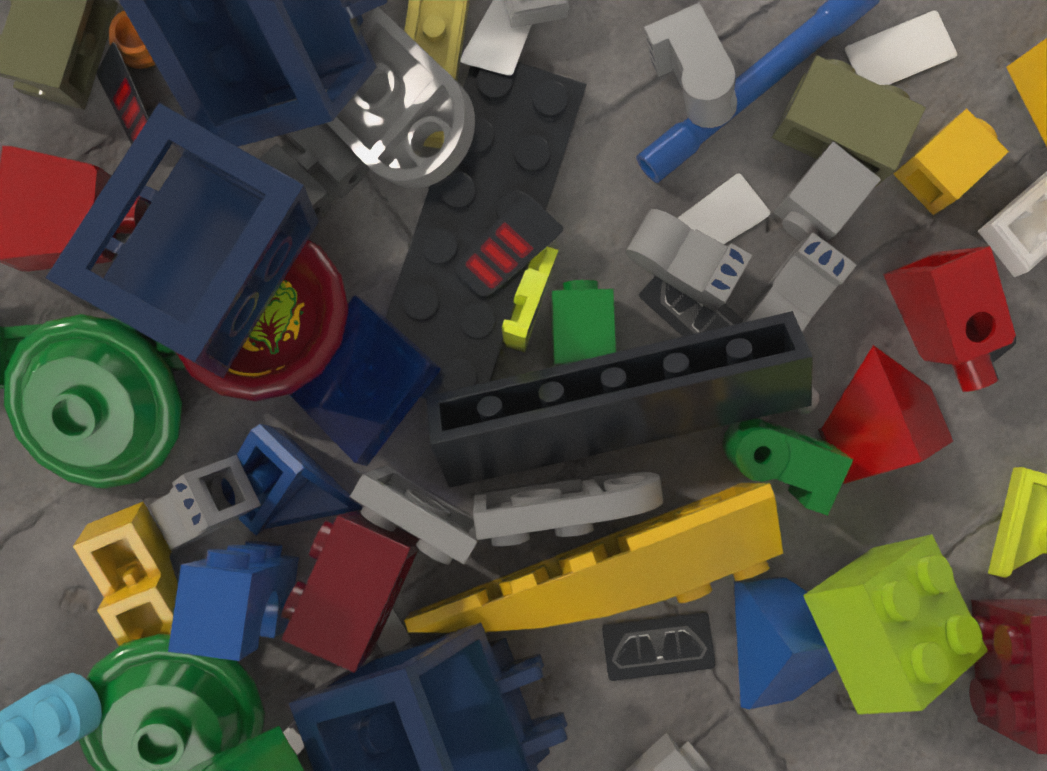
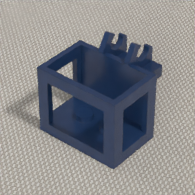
[119,0,388,147]
[45,103,319,378]
[289,622,568,771]

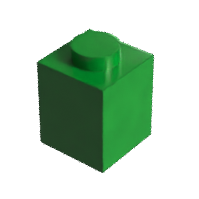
[550,280,616,367]

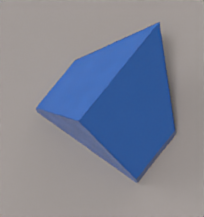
[221,424,363,536]
[734,577,837,710]

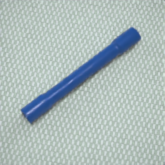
[636,0,879,183]

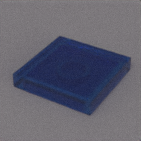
[289,295,441,466]

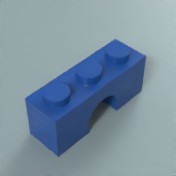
[168,541,299,661]

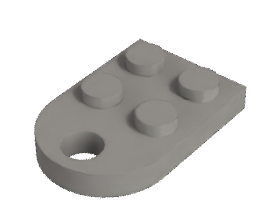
[326,7,475,189]
[473,472,663,546]

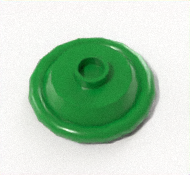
[4,314,183,489]
[78,634,265,771]

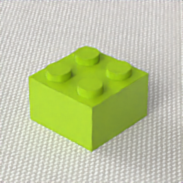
[803,534,988,715]

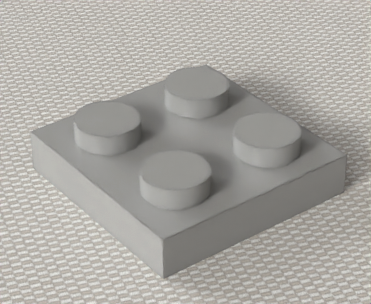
[350,465,479,565]

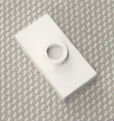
[978,171,1047,278]

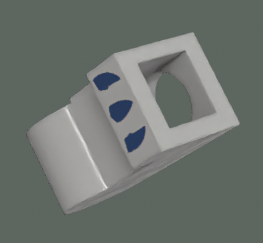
[644,2,737,128]
[626,209,752,312]
[742,232,857,331]
[149,455,261,551]

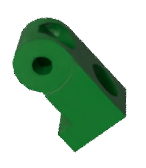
[722,418,853,516]

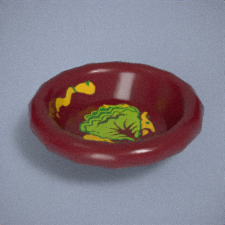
[176,239,349,402]

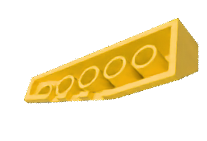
[404,483,784,633]

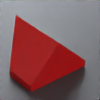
[818,345,954,484]

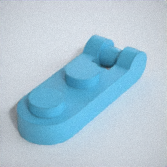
[0,673,102,771]

